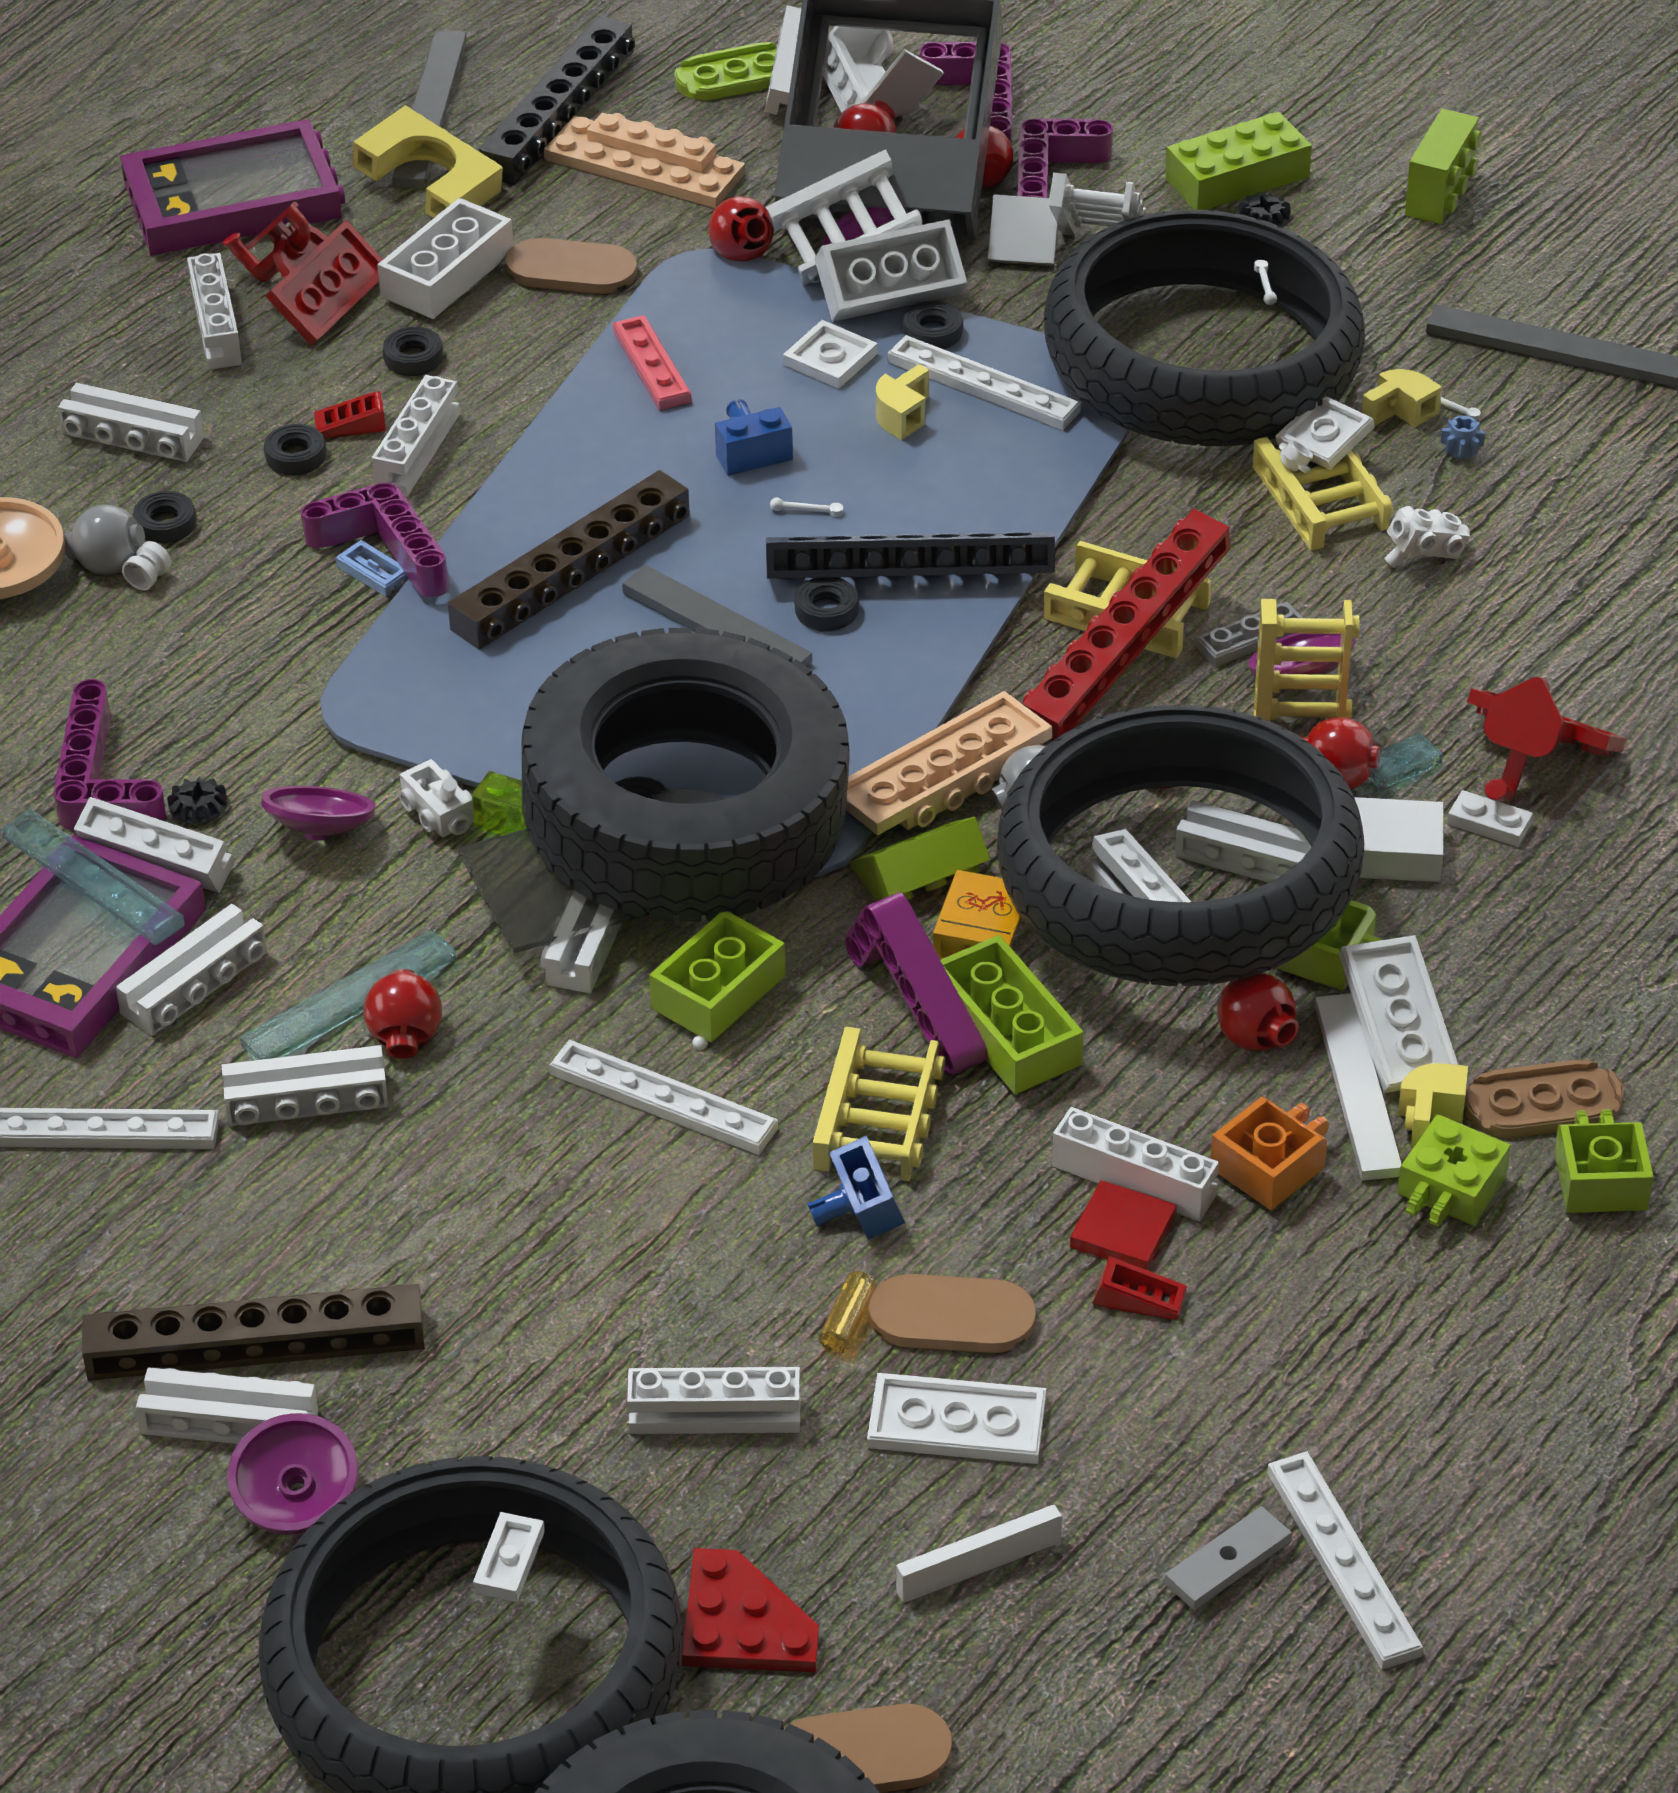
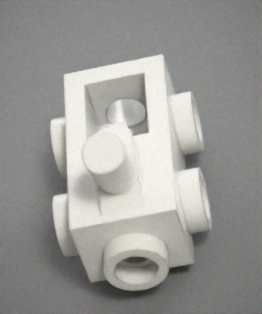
[1385,506,1471,568]
[399,759,476,837]

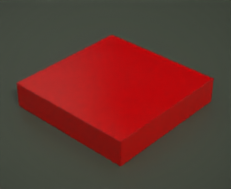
[1070,1180,1177,1270]

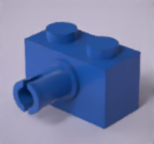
[715,399,793,476]
[807,1136,905,1240]

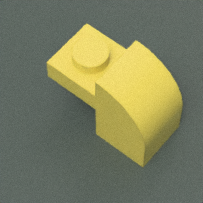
[876,364,929,440]
[1362,369,1442,428]
[1398,1063,1468,1147]

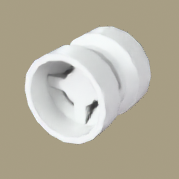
[122,541,171,591]

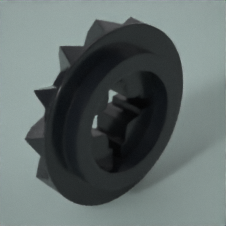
[1239,192,1291,227]
[167,776,228,824]

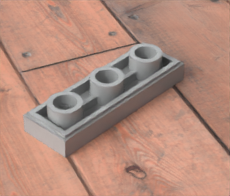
[1195,602,1303,668]
[1164,1506,1292,1610]

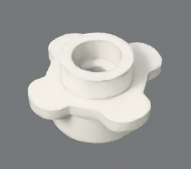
[1279,440,1313,473]

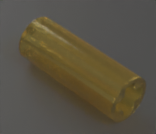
[819,1271,877,1353]

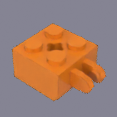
[1211,1097,1330,1210]

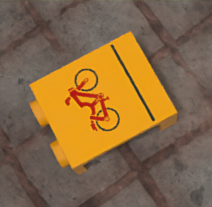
[933,870,1021,960]

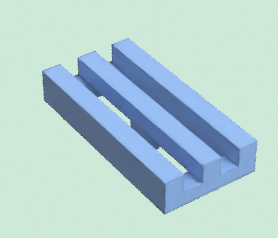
[336,540,409,597]

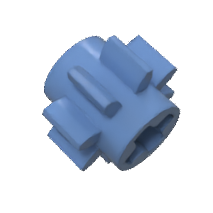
[1440,416,1485,459]

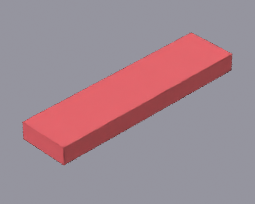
[613,315,692,411]

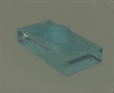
[1369,733,1443,790]

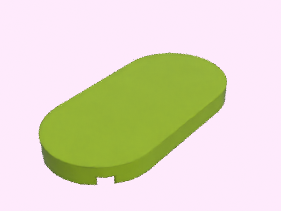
[675,42,777,100]

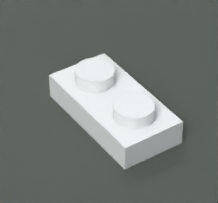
[1447,790,1533,847]
[473,1512,544,1602]

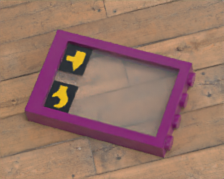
[120,119,346,256]
[0,834,206,1059]

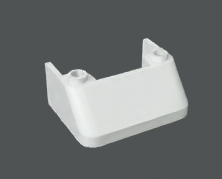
[822,26,944,117]

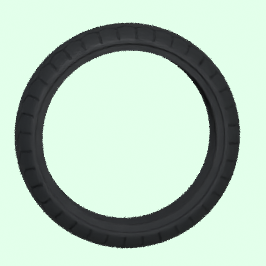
[1044,210,1365,447]
[997,705,1364,986]
[259,1456,683,1793]

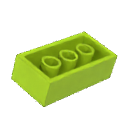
[1165,112,1312,210]
[940,935,1084,1095]

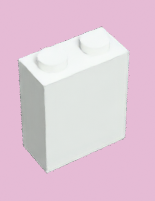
[1354,797,1443,882]

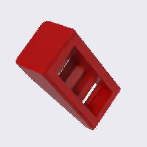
[314,391,386,438]
[1092,1256,1187,1320]

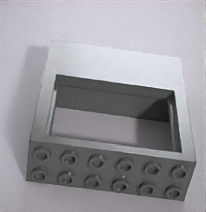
[774,0,1003,240]

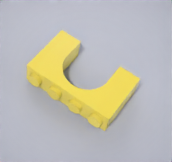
[352,105,503,218]

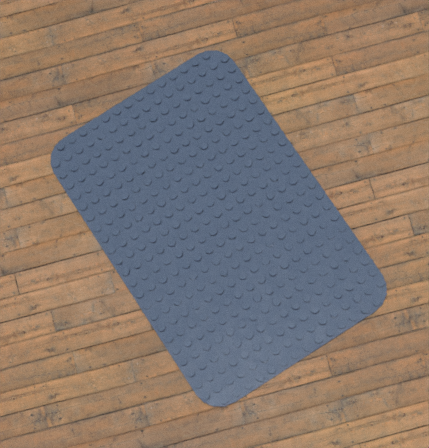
[320,248,1131,877]

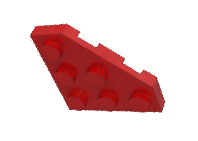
[682,1548,819,1672]

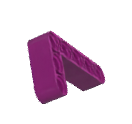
[919,42,1012,145]
[1018,118,1113,198]
[300,483,450,597]
[54,679,167,830]
[845,892,988,1076]

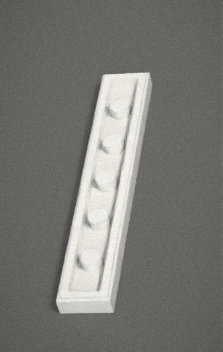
[888,335,1081,430]
[1315,994,1401,1181]
[549,1040,778,1155]
[0,1108,219,1149]
[1267,1451,1423,1670]

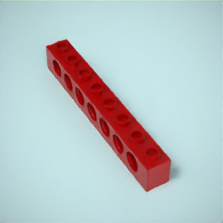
[1022,508,1231,741]

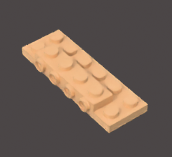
[544,113,745,208]
[846,691,1052,835]

